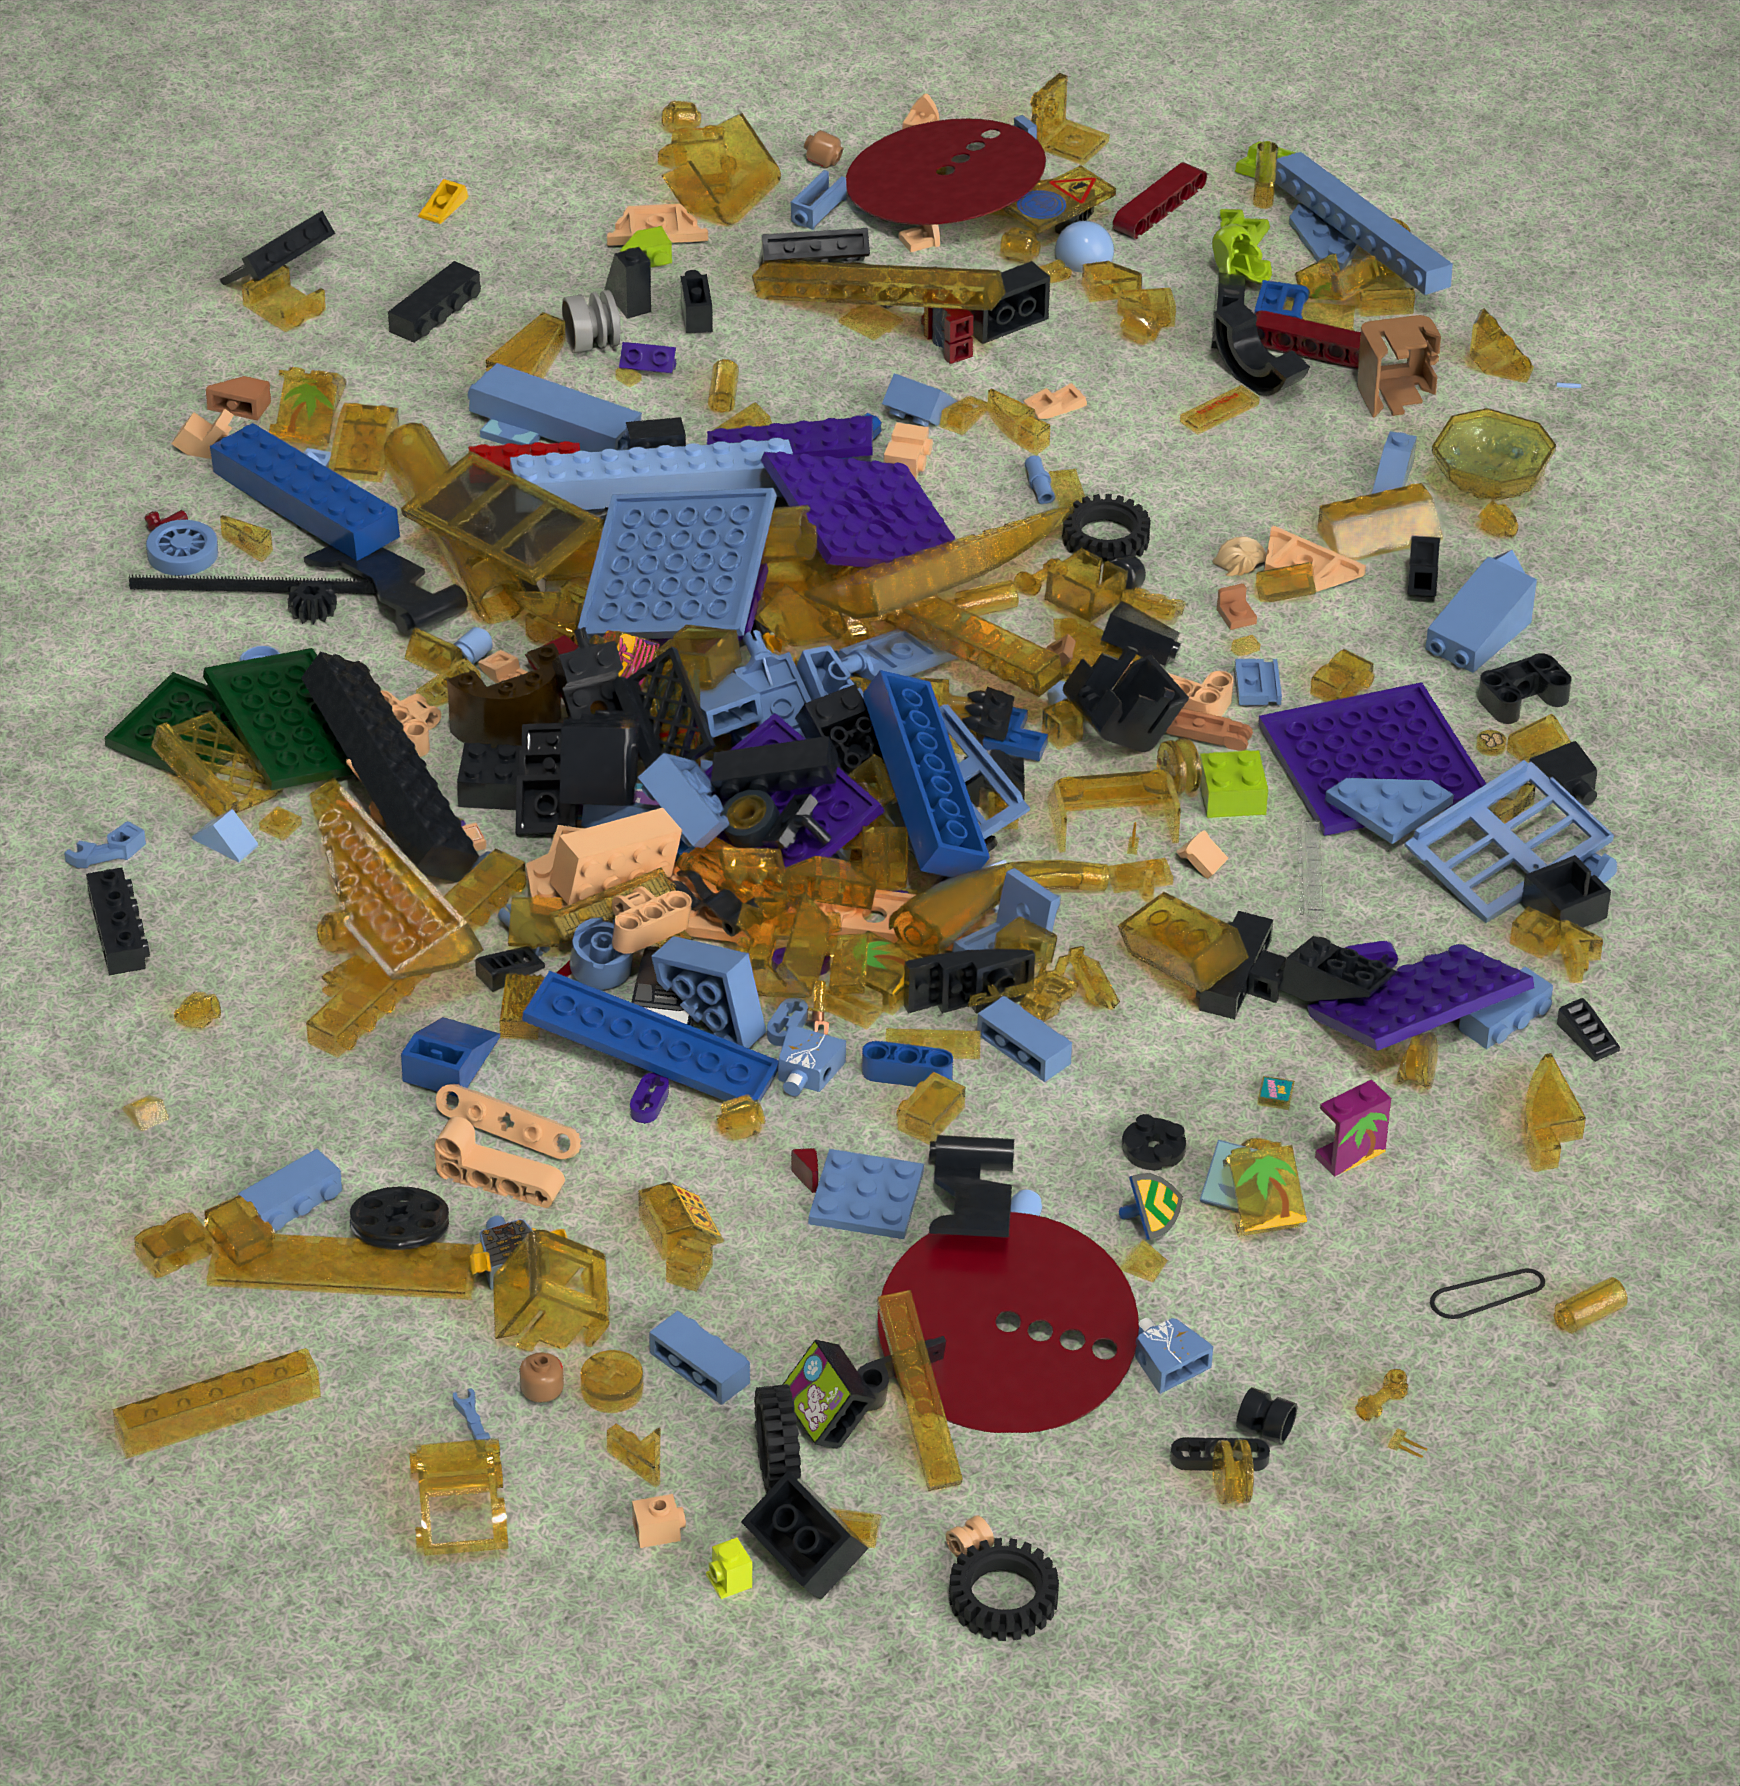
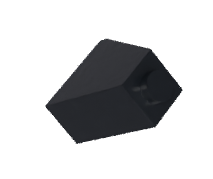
[604,247,651,319]
[1101,601,1181,666]

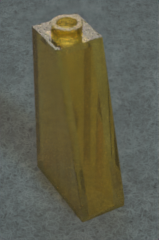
[486,312,566,379]

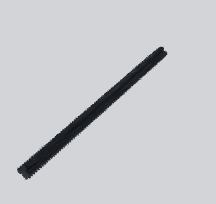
[129,574,416,594]

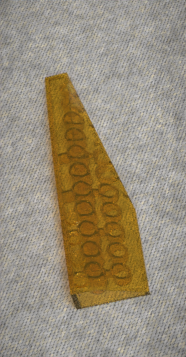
[803,506,1075,623]
[309,778,484,980]

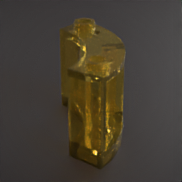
[409,1438,509,1556]

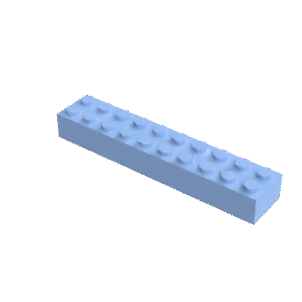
[510,438,793,514]

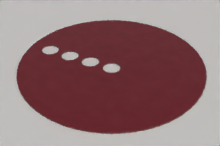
[846,118,1046,225]
[877,1212,1139,1433]

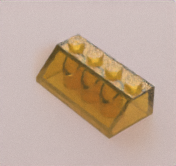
[1317,482,1443,561]

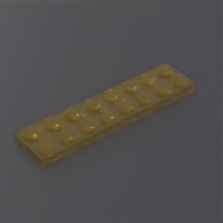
[206,1231,476,1300]

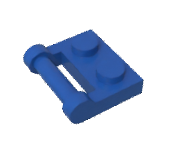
[1254,280,1310,319]

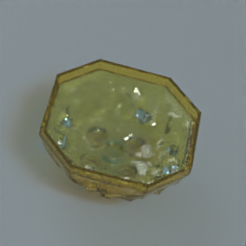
[1432,408,1556,501]

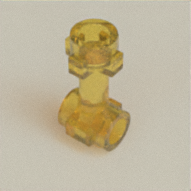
[1014,558,1065,596]
[1355,1369,1409,1421]

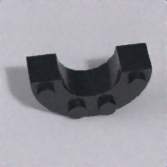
[1214,300,1310,396]

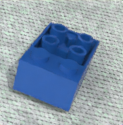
[401,1017,500,1097]

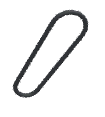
[1430,1268,1545,1319]

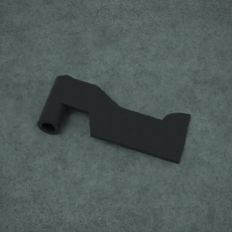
[304,545,468,635]
[929,1135,1015,1237]

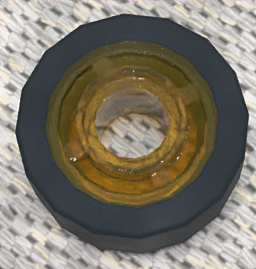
[720,790,780,849]

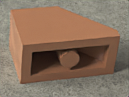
[206,376,271,421]

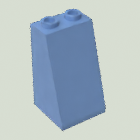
[1425,556,1537,673]

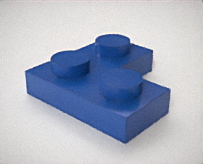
[983,707,1048,761]

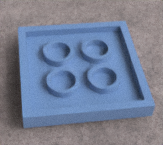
[808,1149,924,1240]

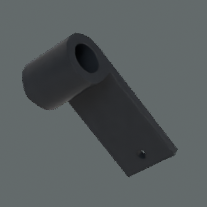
[858,1336,946,1411]

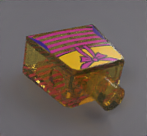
[589,630,660,690]

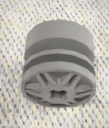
[562,290,620,353]

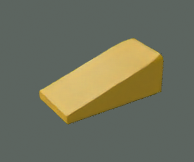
[418,179,469,224]

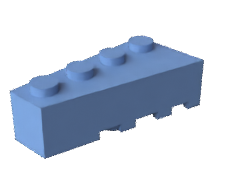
[796,645,864,700]

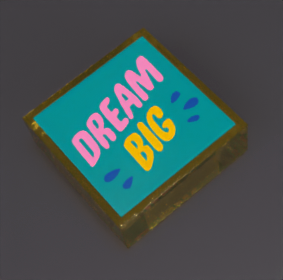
[1258,1076,1295,1110]

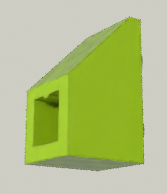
[620,226,672,268]

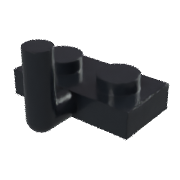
[762,794,831,849]

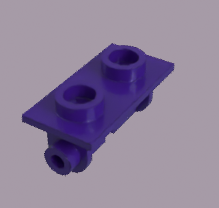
[619,342,677,374]

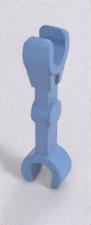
[453,1388,492,1457]

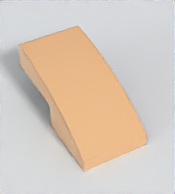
[1024,383,1087,419]
[478,650,528,683]

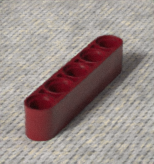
[1112,162,1207,239]
[1255,310,1361,368]

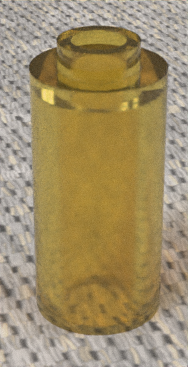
[708,359,739,413]
[952,579,1019,618]
[1554,1277,1628,1334]

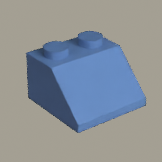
[882,373,960,427]

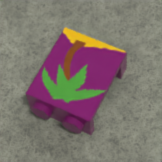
[1315,1079,1392,1177]

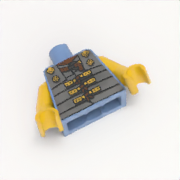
[469,1215,570,1290]

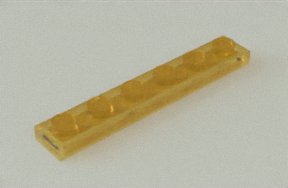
[876,1290,963,1492]

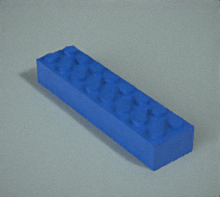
[210,423,400,561]
[863,670,990,882]

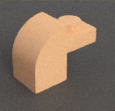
[171,409,234,459]

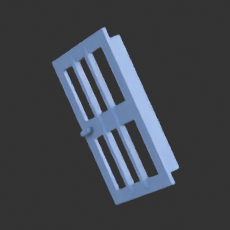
[853,704,1030,874]
[1404,760,1614,923]

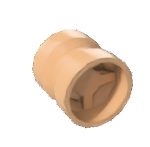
[946,1515,994,1557]

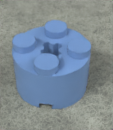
[570,918,633,991]

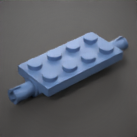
[838,614,971,683]
[734,630,812,739]

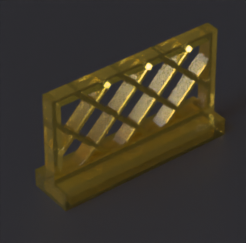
[151,711,283,817]

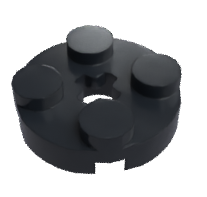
[1122,1114,1186,1171]

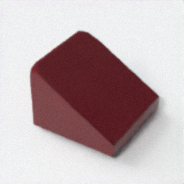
[791,1148,818,1193]

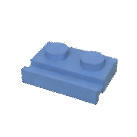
[1234,659,1282,705]

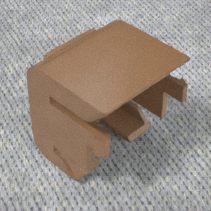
[1357,315,1441,418]

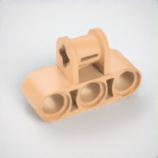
[381,690,441,757]
[612,886,692,954]

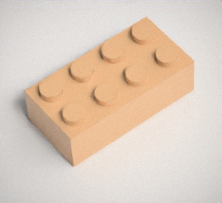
[549,808,682,905]

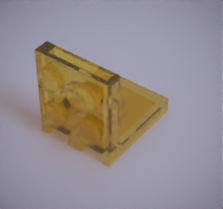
[1030,73,1110,166]

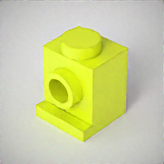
[706,1537,752,1599]

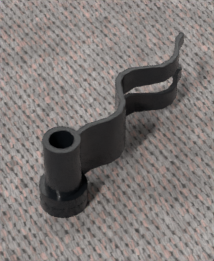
[666,870,768,937]

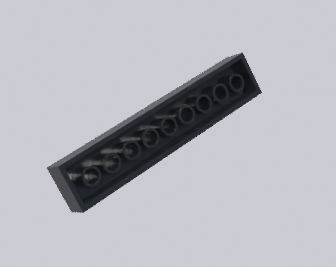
[301,651,480,882]

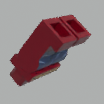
[921,288,973,364]

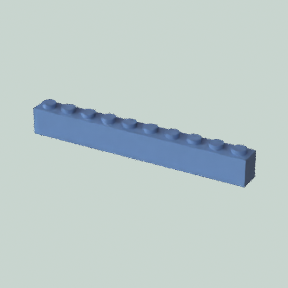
[1273,152,1453,295]

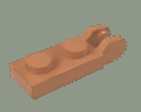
[1166,708,1253,751]

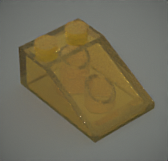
[328,403,400,483]

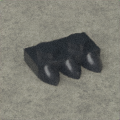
[962,686,1015,742]

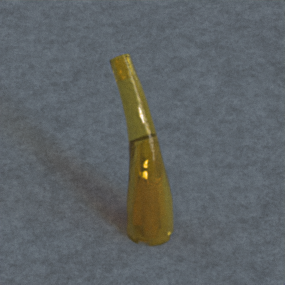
[889,860,1109,960]

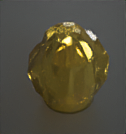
[1477,500,1519,538]
[174,992,221,1029]

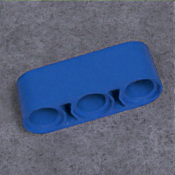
[862,1041,953,1090]

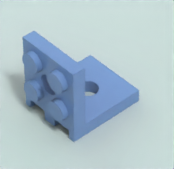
[952,868,1060,964]

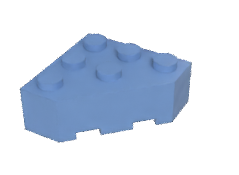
[638,753,730,848]
[651,936,767,1048]

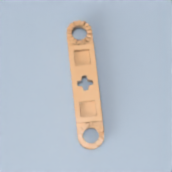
[436,1084,581,1159]

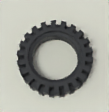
[1062,494,1151,566]
[754,1384,801,1493]
[949,1538,1059,1641]

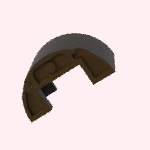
[447,643,562,748]

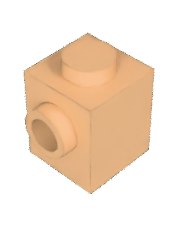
[632,1494,686,1548]

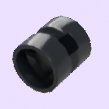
[1236,1387,1298,1444]

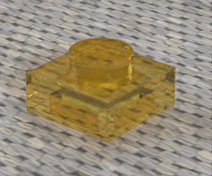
[259,806,302,841]

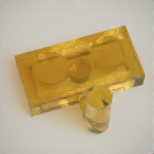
[1106,858,1174,902]

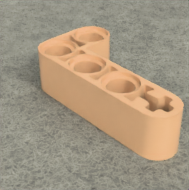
[1114,661,1234,717]
[434,1116,565,1208]

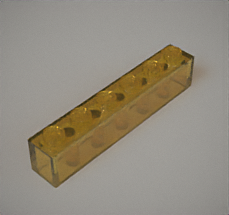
[112,1348,321,1459]

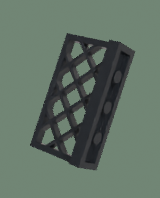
[220,210,336,285]
[758,228,870,267]
[612,647,716,769]

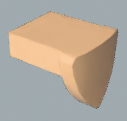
[902,93,940,129]
[899,224,940,253]
[1176,830,1228,879]

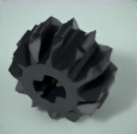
[287,579,337,625]

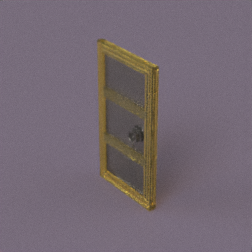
[401,452,605,585]

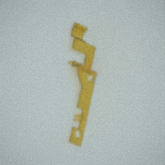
[968,946,1085,1007]

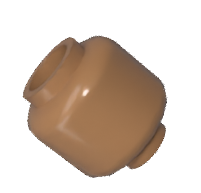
[803,130,844,168]
[519,1352,564,1403]

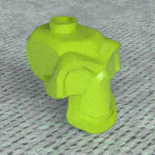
[1212,224,1272,284]

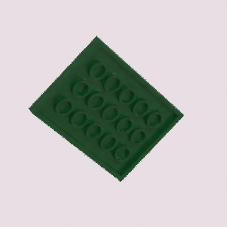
[203,648,354,791]

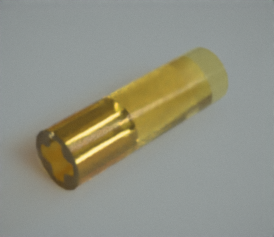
[1253,141,1278,209]

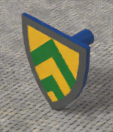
[1119,1173,1183,1240]

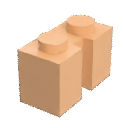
[884,422,933,479]

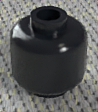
[1104,555,1146,595]

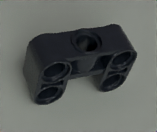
[1478,653,1572,724]

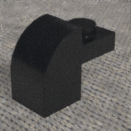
[1407,535,1440,596]

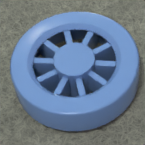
[146,520,218,576]

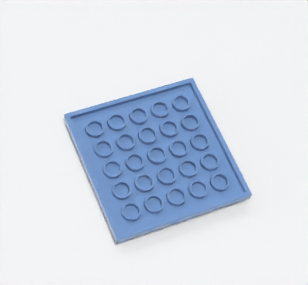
[578,488,777,640]

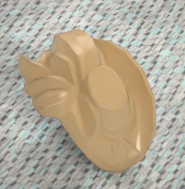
[1212,536,1267,576]

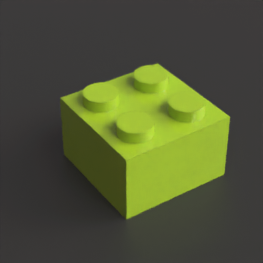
[1198,750,1268,818]

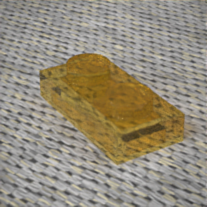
[1069,952,1120,1010]

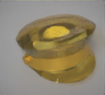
[1397,1032,1438,1090]

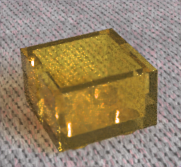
[1044,549,1128,622]
[656,624,742,690]

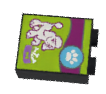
[782,1340,876,1449]

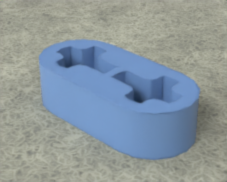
[767,997,808,1046]

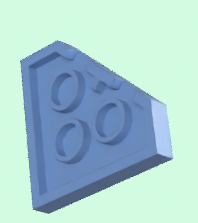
[1289,203,1360,271]
[1325,778,1454,844]

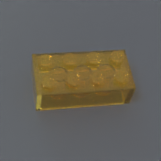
[1118,892,1249,993]

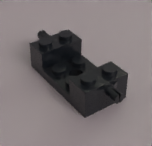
[552,627,642,761]

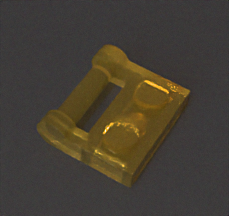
[677,837,759,892]

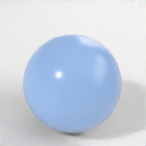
[1055,221,1114,273]

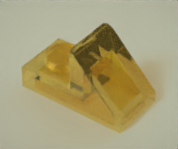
[1558,920,1603,983]
[607,1423,661,1488]

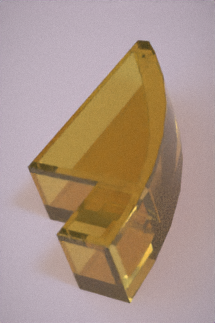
[1523,1053,1586,1172]

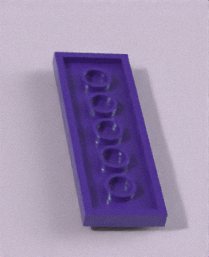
[707,415,873,458]

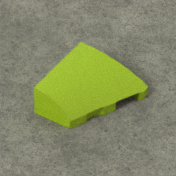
[1220,209,1270,245]

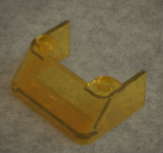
[661,112,781,226]
[755,536,848,647]
[1047,769,1181,853]

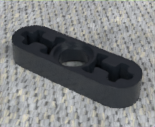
[1170,1437,1270,1471]

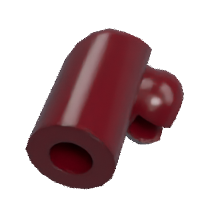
[144,510,188,531]

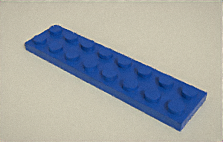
[522,971,779,1112]

